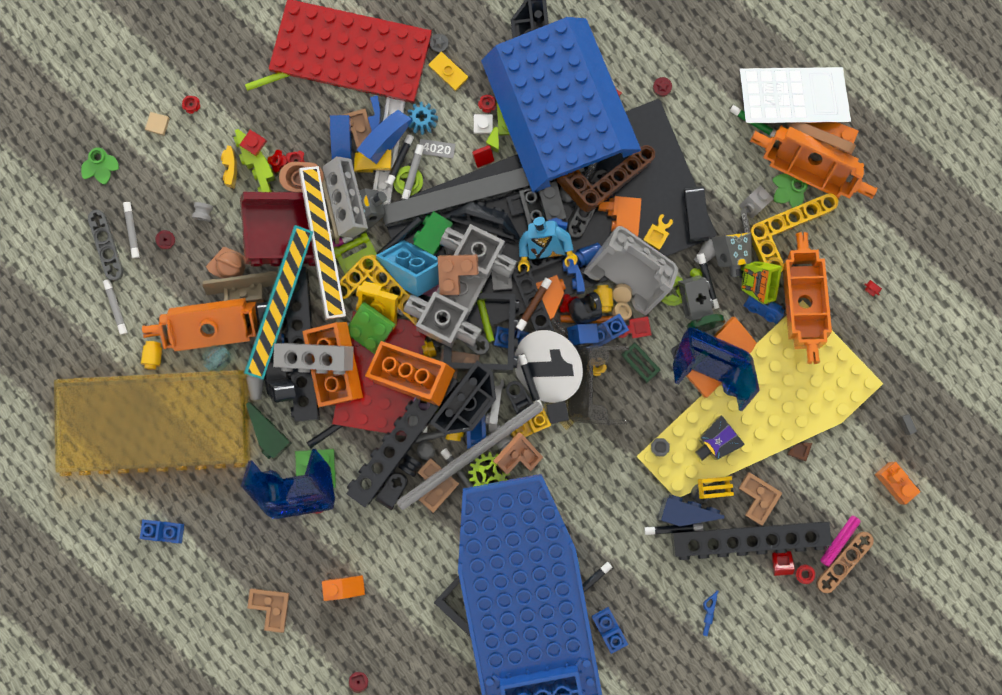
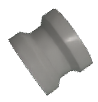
[192,202,213,222]

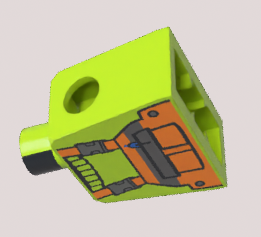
[739,261,782,304]

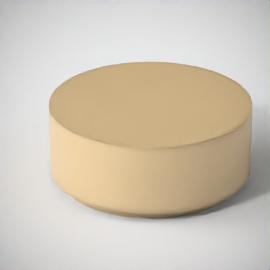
[613,284,632,303]
[612,302,632,322]

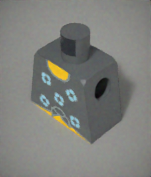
[359,188,387,232]
[712,232,751,277]

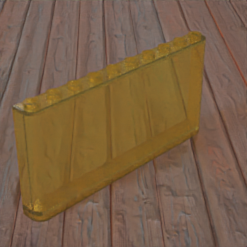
[54,370,250,476]

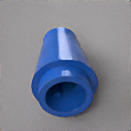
[574,242,601,267]

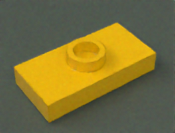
[429,52,468,92]

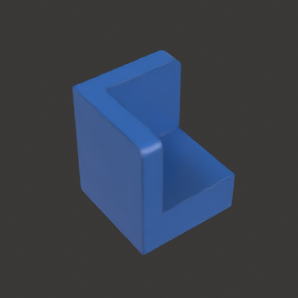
[567,324,599,346]

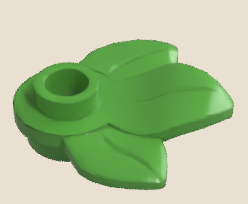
[81,148,119,185]
[772,174,808,208]

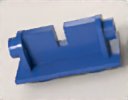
[743,295,785,324]

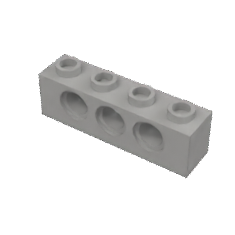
[322,157,368,238]
[273,343,353,375]

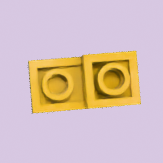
[221,145,237,189]
[354,150,392,173]
[511,408,551,438]

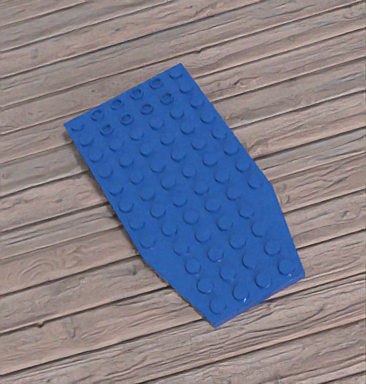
[458,474,602,695]

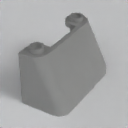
[584,226,678,316]

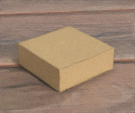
[145,112,170,136]

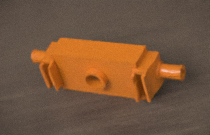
[750,125,878,199]
[783,232,832,364]
[142,298,258,351]

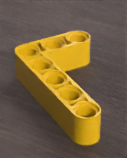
[750,193,838,272]
[340,254,419,326]

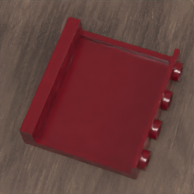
[240,192,316,267]

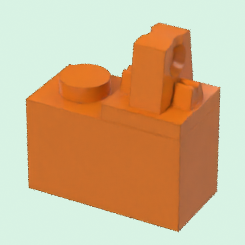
[598,196,641,237]
[874,462,920,505]

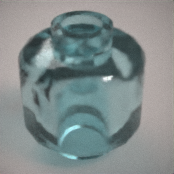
[202,345,231,372]

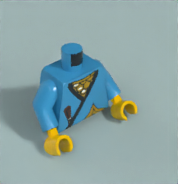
[518,217,578,272]

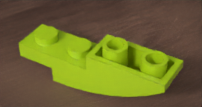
[233,129,276,192]

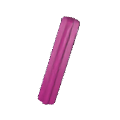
[820,516,861,567]

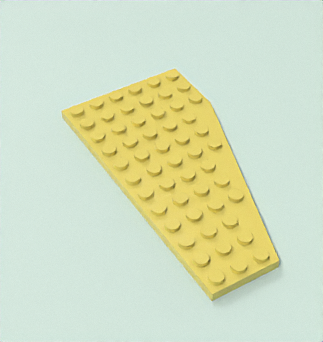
[636,300,883,497]

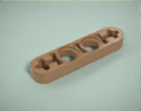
[786,122,856,154]
[816,532,874,593]

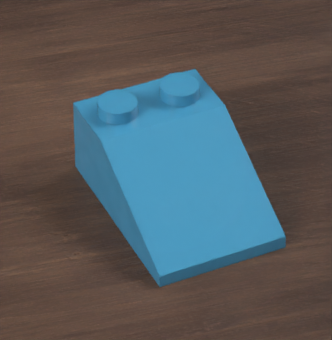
[376,240,439,297]

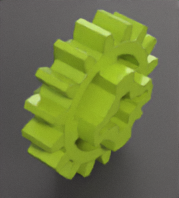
[468,452,510,487]

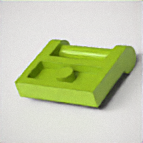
[334,232,377,276]

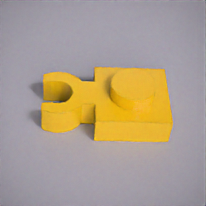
[643,214,673,251]

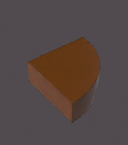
[787,442,812,462]

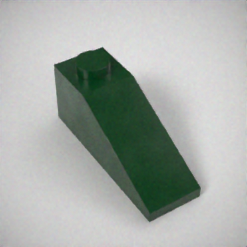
[246,402,292,459]

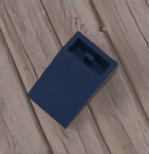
[657,495,725,526]

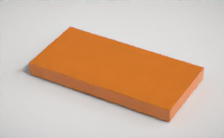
[681,317,757,398]

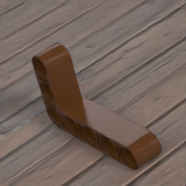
[555,145,655,212]

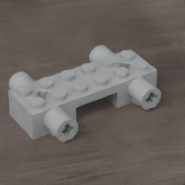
[404,224,517,348]

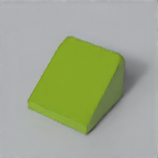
[486,126,499,153]

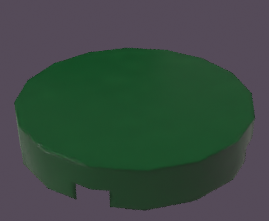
[686,314,726,334]

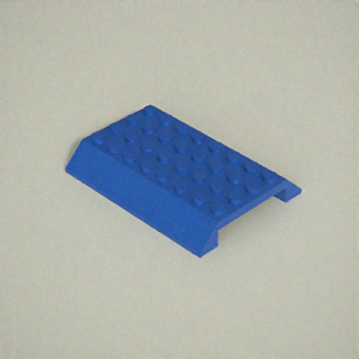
[481,17,641,193]

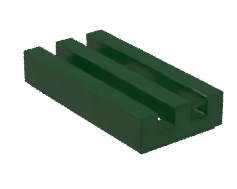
[621,342,661,383]

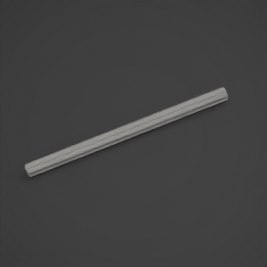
[397,401,543,510]

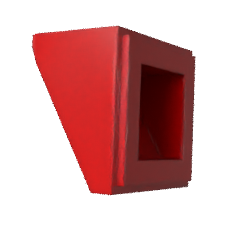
[472,145,494,168]
[772,551,795,576]

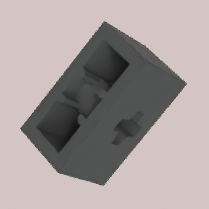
[678,275,714,321]

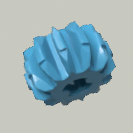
[407,102,438,135]

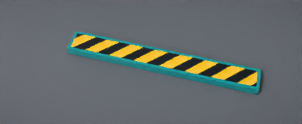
[244,225,313,379]

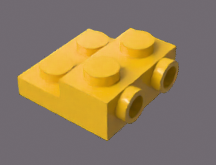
[356,281,398,329]

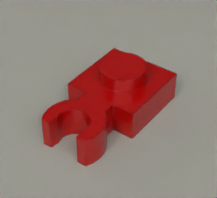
[619,316,652,338]

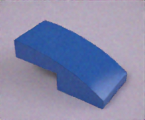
[368,96,381,131]

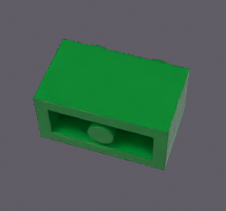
[413,211,454,256]

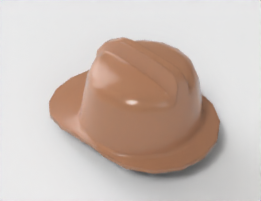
[279,162,324,192]
[206,247,245,278]

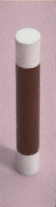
[516,277,552,331]

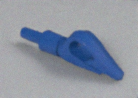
[703,590,719,636]

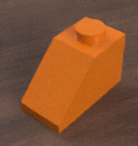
[536,275,566,321]
[322,575,365,601]

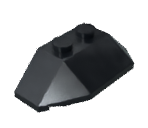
[510,0,549,39]
[446,201,520,244]
[430,360,496,435]

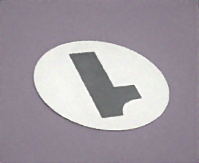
[515,330,583,403]

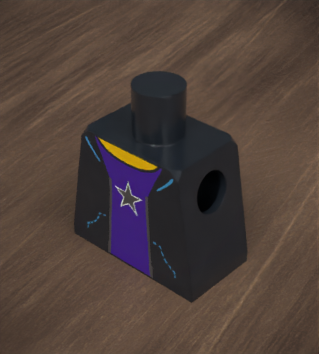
[695,415,745,461]

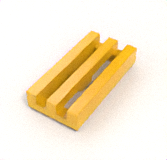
[698,476,734,499]

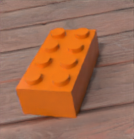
[302,322,363,407]
[365,341,455,406]

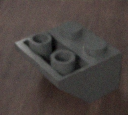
[519,182,566,225]

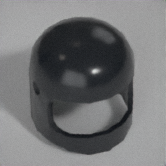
[569,292,602,324]

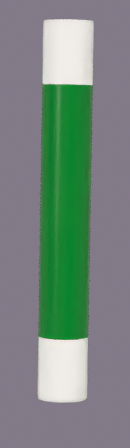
[730,105,776,137]

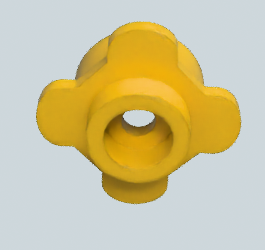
[422,341,437,358]

